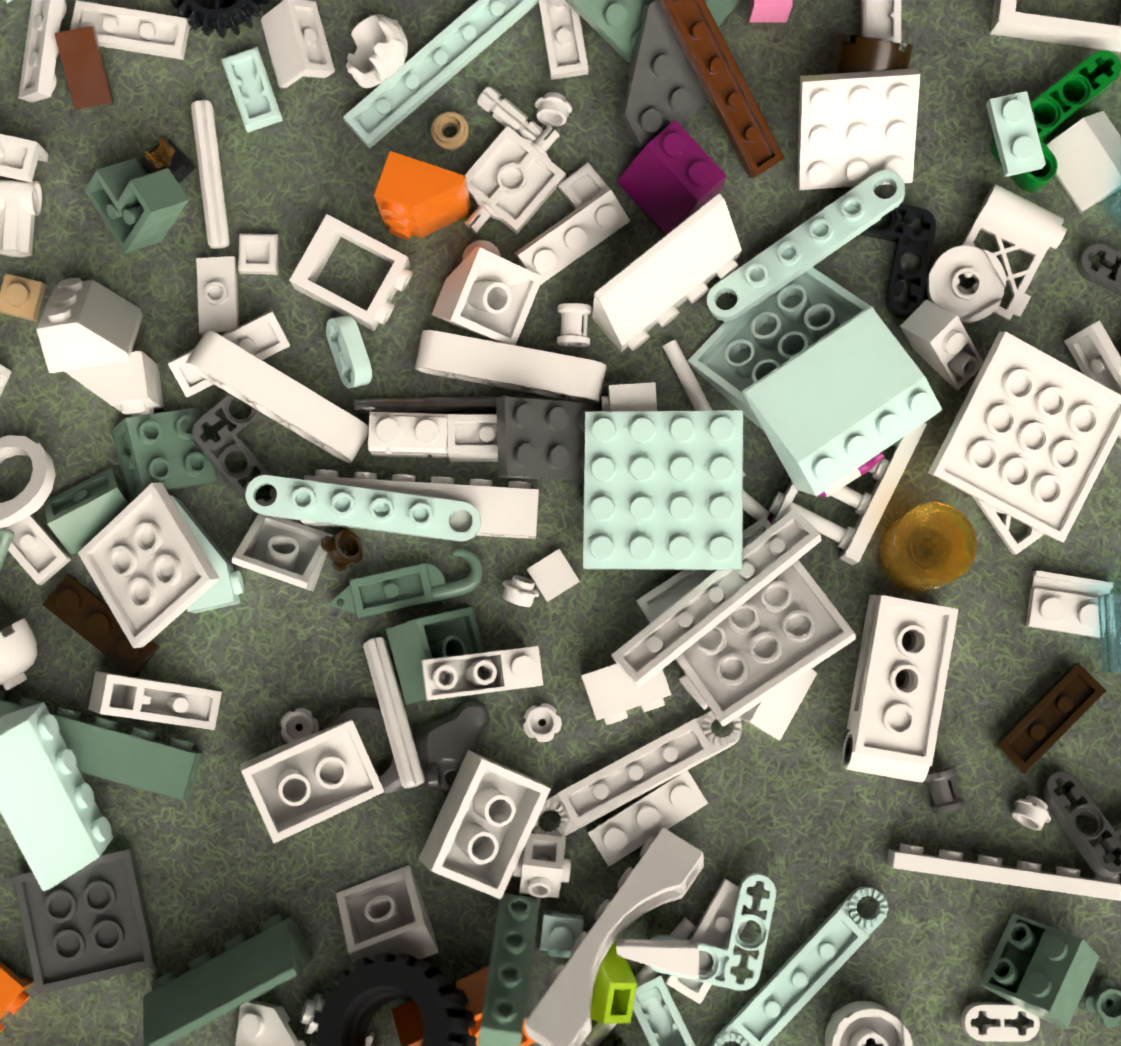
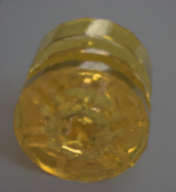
[879,502,977,593]

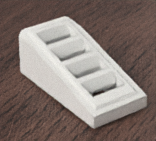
[616,939,699,979]

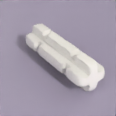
[477,86,543,142]

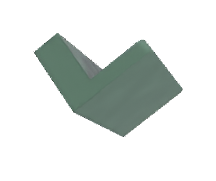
[43,467,130,555]

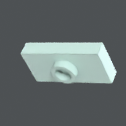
[221,47,283,133]

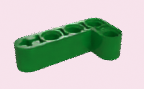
[990,50,1121,192]

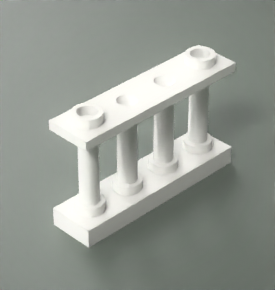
[768,423,927,565]

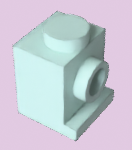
[539,910,584,958]

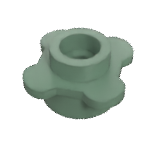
[1084,979,1121,1027]

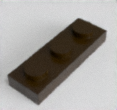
[42,574,160,677]
[994,663,1106,774]

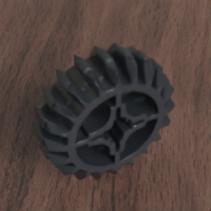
[170,0,270,39]

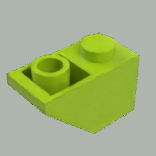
[583,931,637,1024]

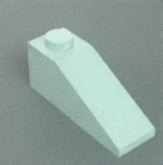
[170,495,244,613]

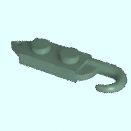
[329,549,483,619]

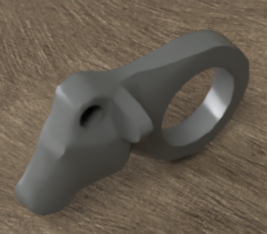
[325,698,489,797]

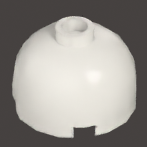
[0,618,37,691]

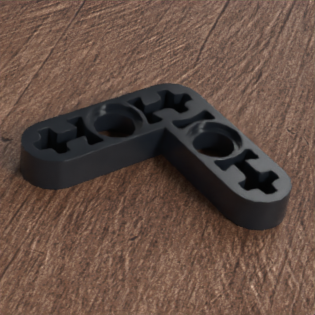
[827,194,936,318]

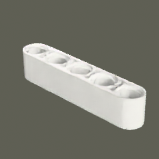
[185,330,369,463]
[415,330,607,404]

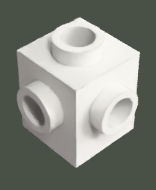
[513,833,571,898]

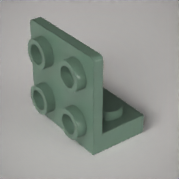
[111,408,216,503]

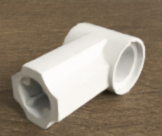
[0,179,42,257]

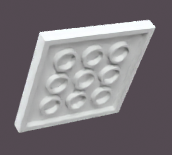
[928,331,1121,542]
[636,517,856,727]

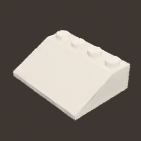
[592,193,742,353]

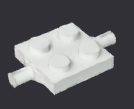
[464,126,566,234]

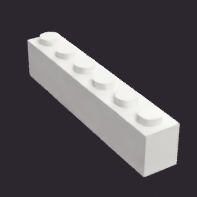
[301,470,539,539]

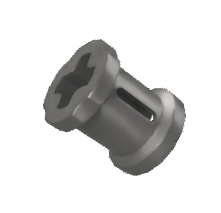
[924,766,967,814]

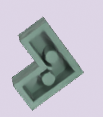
[85,158,189,254]

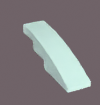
[633,975,696,1046]

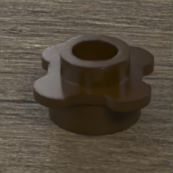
[321,528,363,571]

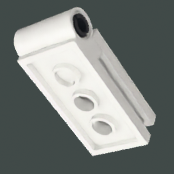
[842,595,958,783]

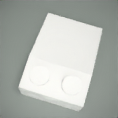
[240,719,384,843]

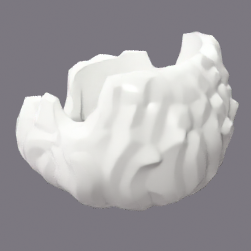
[346,14,408,88]

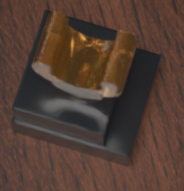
[140,138,196,183]

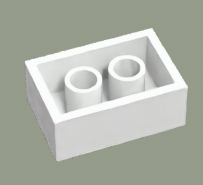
[419,750,551,899]

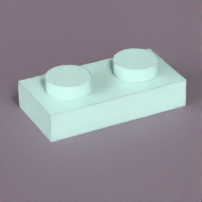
[986,91,1046,177]

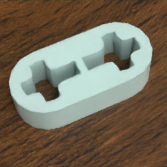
[326,315,372,388]

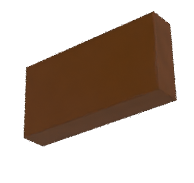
[54,25,114,110]

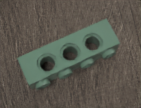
[478,893,540,1046]

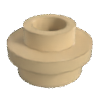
[431,112,469,150]

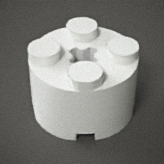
[825,1001,913,1046]

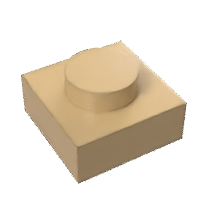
[0,274,46,322]

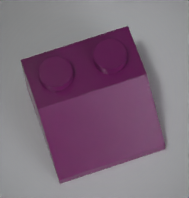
[616,120,727,236]

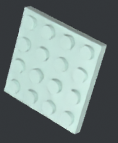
[583,410,743,570]

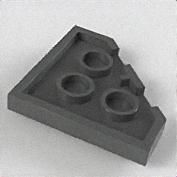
[619,0,709,148]

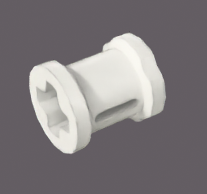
[557,303,592,347]

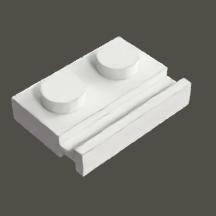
[1026,570,1113,639]

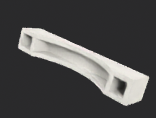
[524,827,704,1046]

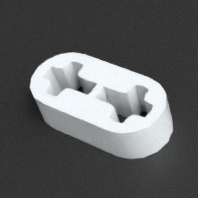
[961,1002,1040,1042]

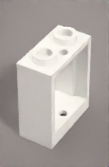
[289,214,412,331]

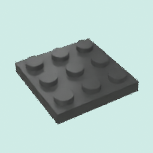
[13,847,157,995]

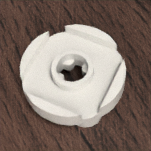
[926,245,1006,323]

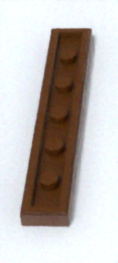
[657,0,784,178]

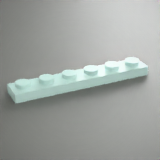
[343,0,538,149]

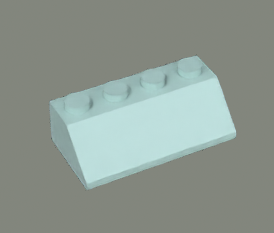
[0,702,113,891]

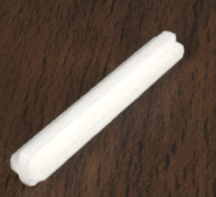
[191,100,230,249]
[363,637,424,788]

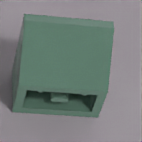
[980,913,1099,1029]

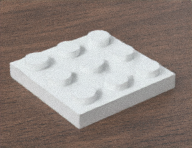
[797,68,920,190]
[78,483,220,648]

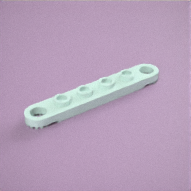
[707,170,905,322]
[245,475,481,542]
[711,886,888,1046]

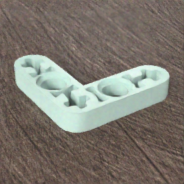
[649,873,776,991]

